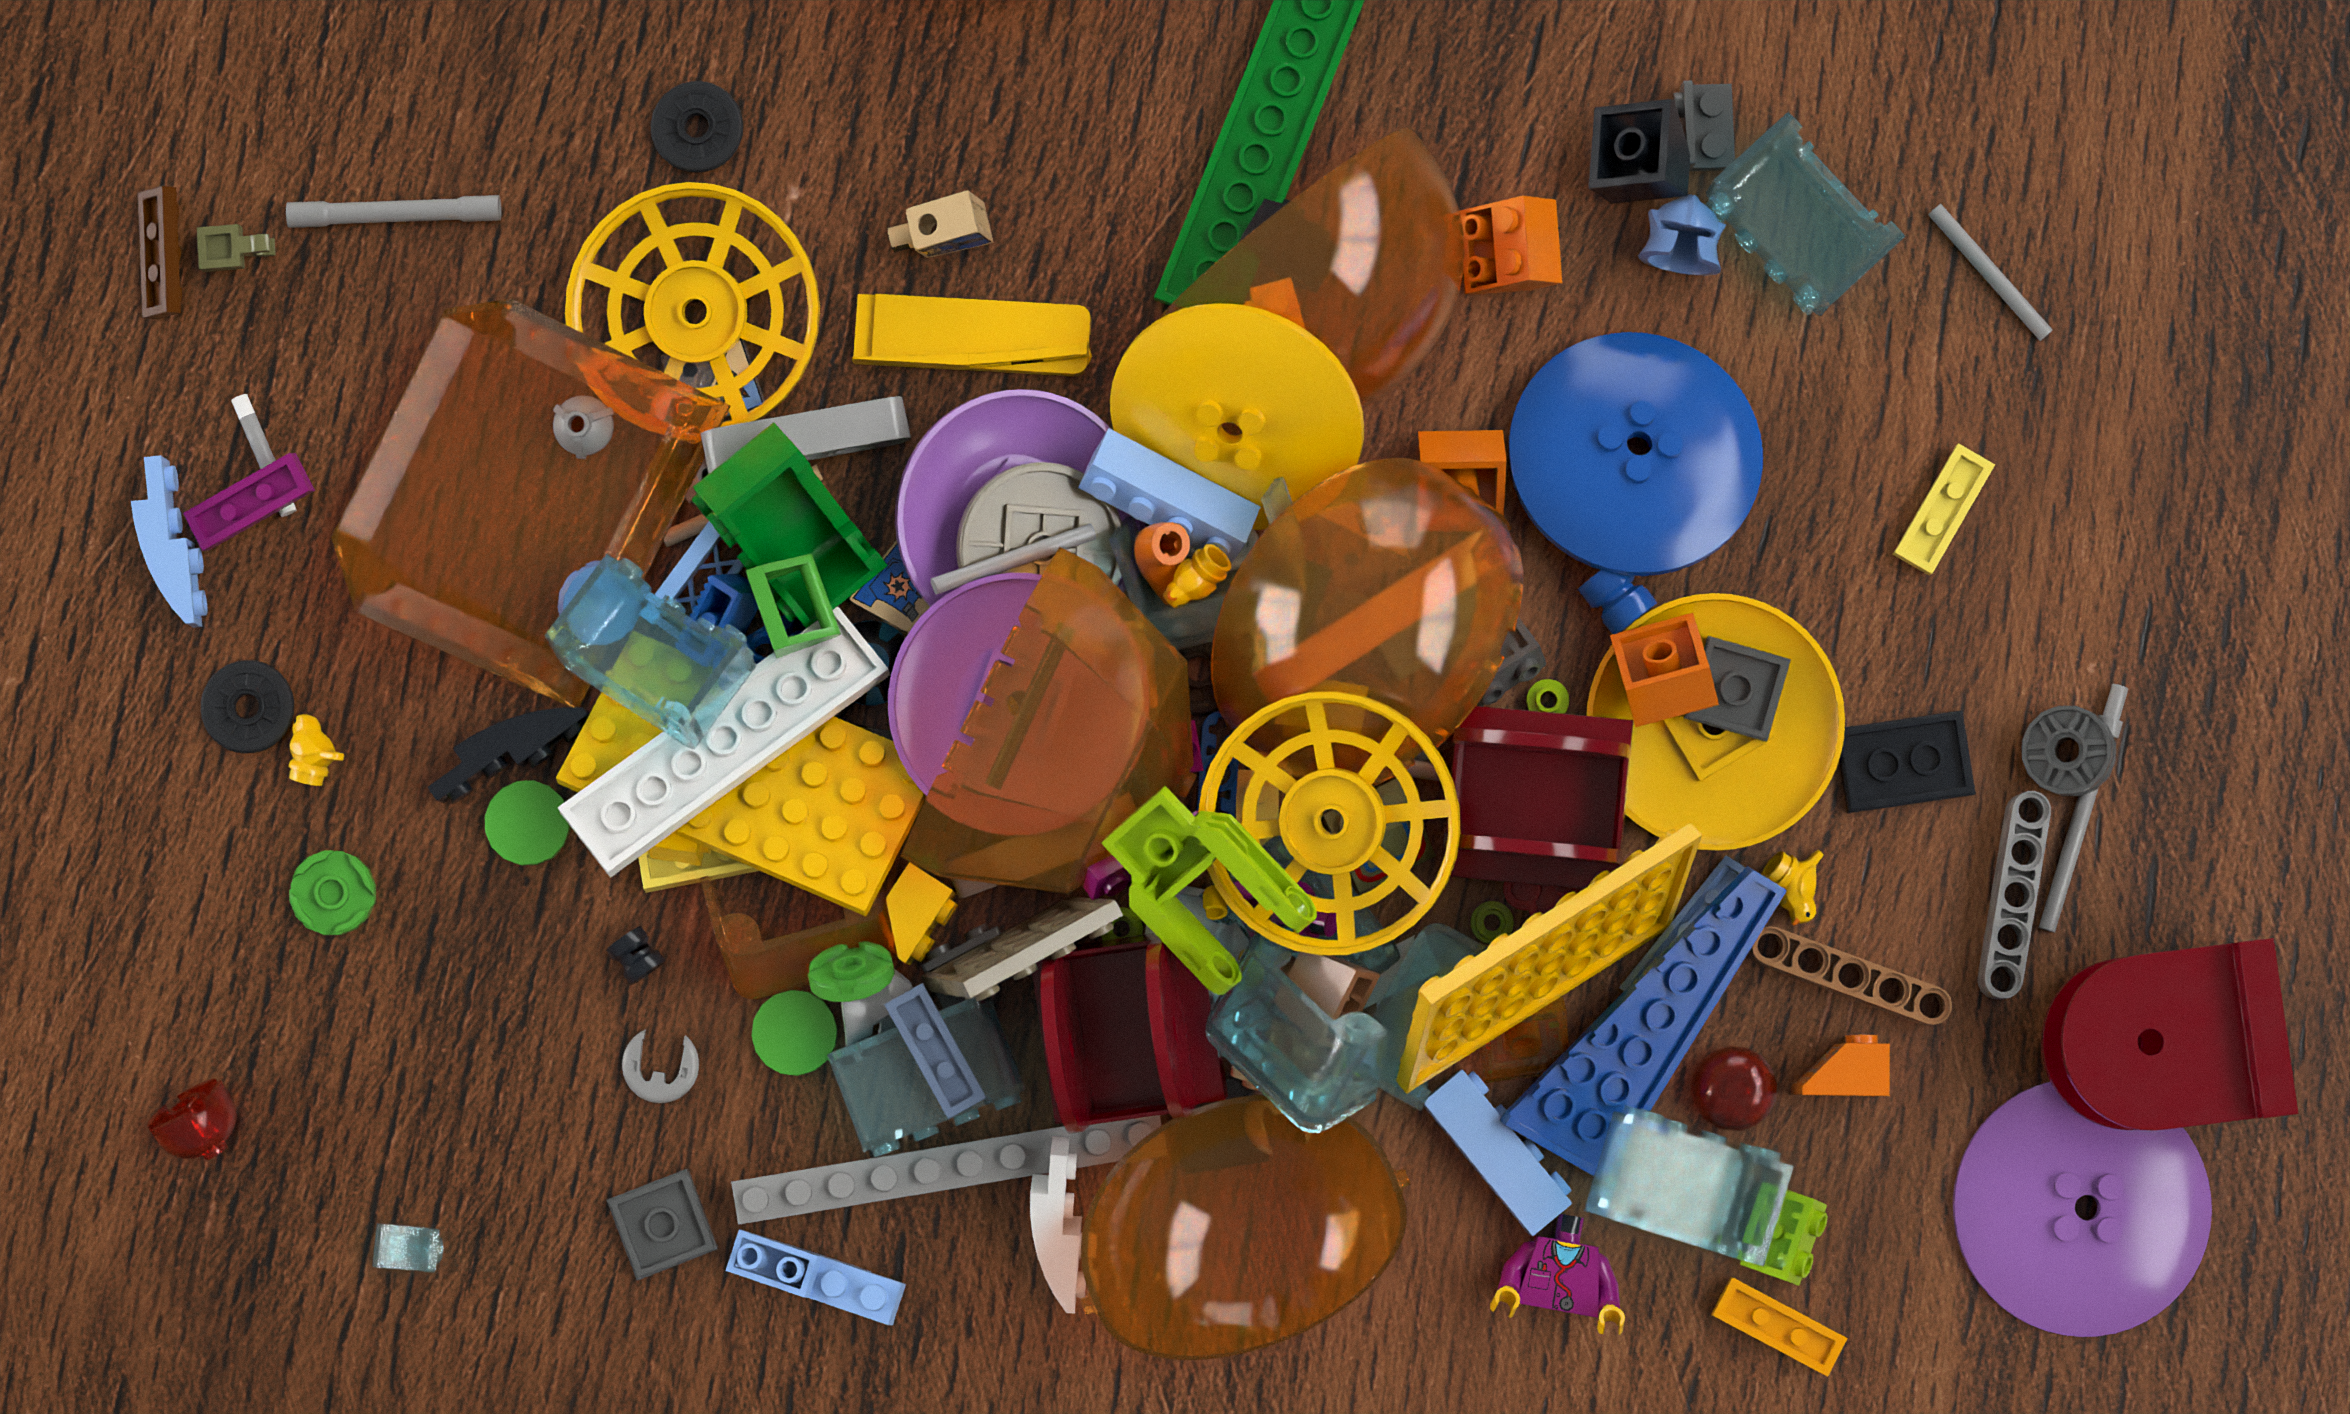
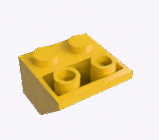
[886,862,958,965]

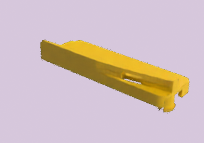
[852,294,1092,376]

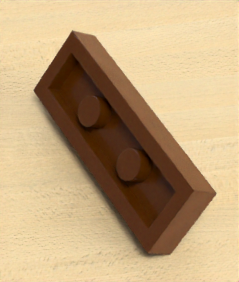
[138,186,182,319]

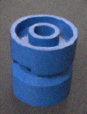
[1577,570,1658,634]

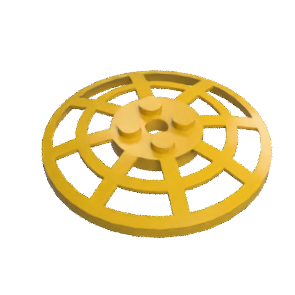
[565,182,820,439]
[1198,691,1461,955]

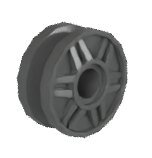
[2022,706,2116,796]

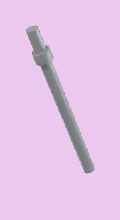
[2038,684,2129,933]

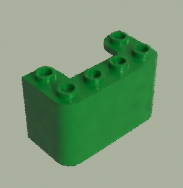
[691,422,888,629]

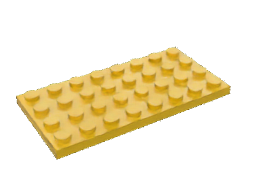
[556,632,927,916]
[1396,823,1702,1094]

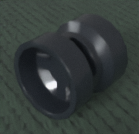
[606,926,666,985]

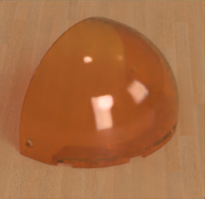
[1158,127,1465,410]
[1211,458,1523,786]

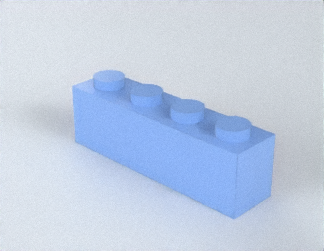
[1078,428,1261,564]
[1420,1069,1573,1236]

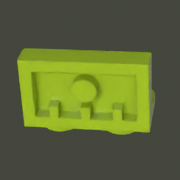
[1740,1183,1828,1286]

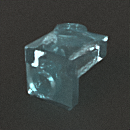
[372,1223,443,1273]

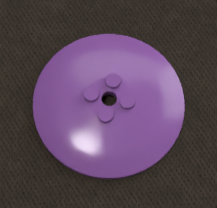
[895,389,1146,610]
[888,573,1148,833]
[1953,1082,2212,1337]

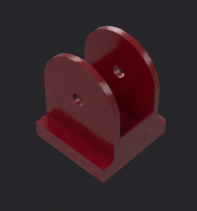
[1443,705,1634,889]
[1032,933,1228,1134]
[2041,938,2299,1131]

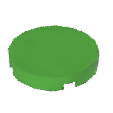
[485,780,571,866]
[289,850,376,935]
[807,941,895,1002]
[751,990,838,1076]

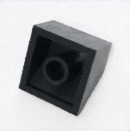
[1589,99,1691,204]

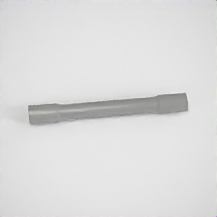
[286,195,502,228]

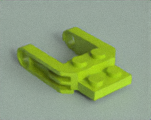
[1101,786,1317,995]

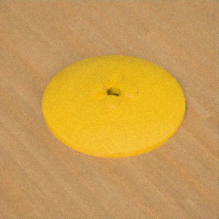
[1110,303,1364,530]
[1586,593,1845,851]

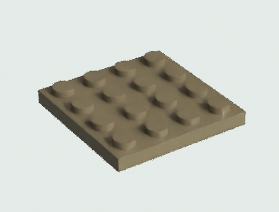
[921,896,1123,1001]

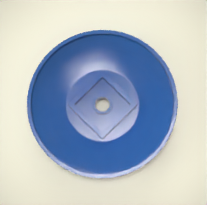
[1508,332,1763,576]

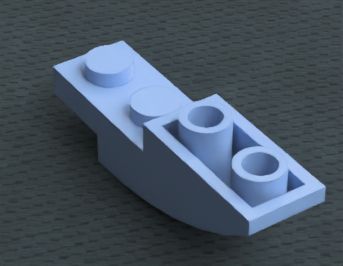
[131,455,208,628]
[726,1229,906,1325]

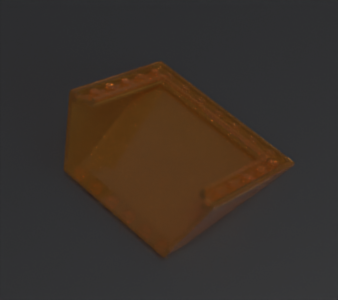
[331,298,731,707]

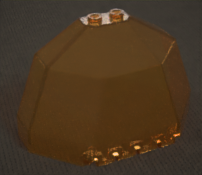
[900,547,1197,895]

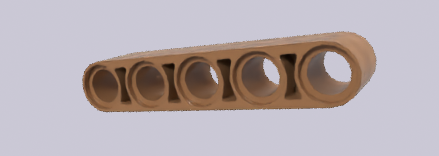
[1748,926,1952,1025]

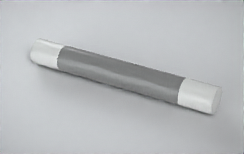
[231,394,297,517]

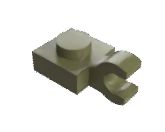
[197,224,276,272]

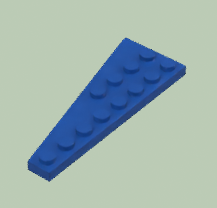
[1500,866,1787,1183]

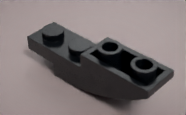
[428,707,589,804]

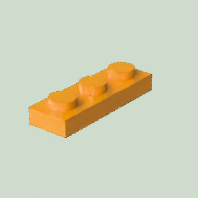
[1711,1277,1848,1377]

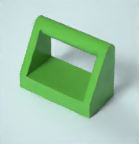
[746,554,841,659]

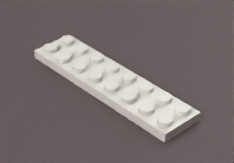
[558,606,890,878]

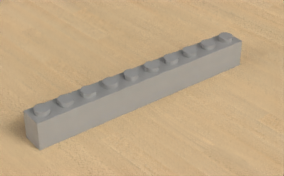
[731,1115,1166,1225]

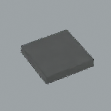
[1684,636,1791,742]
[607,1169,719,1281]

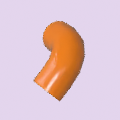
[1134,522,1190,605]

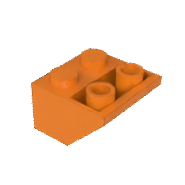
[1459,195,1562,295]

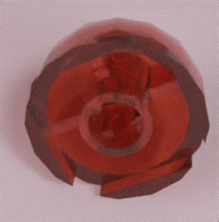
[1691,1046,1778,1131]
[147,1079,237,1160]

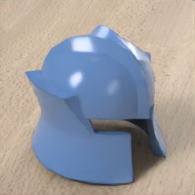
[1638,194,1726,276]

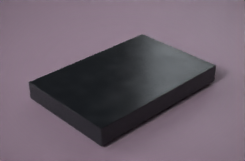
[1839,710,1976,814]

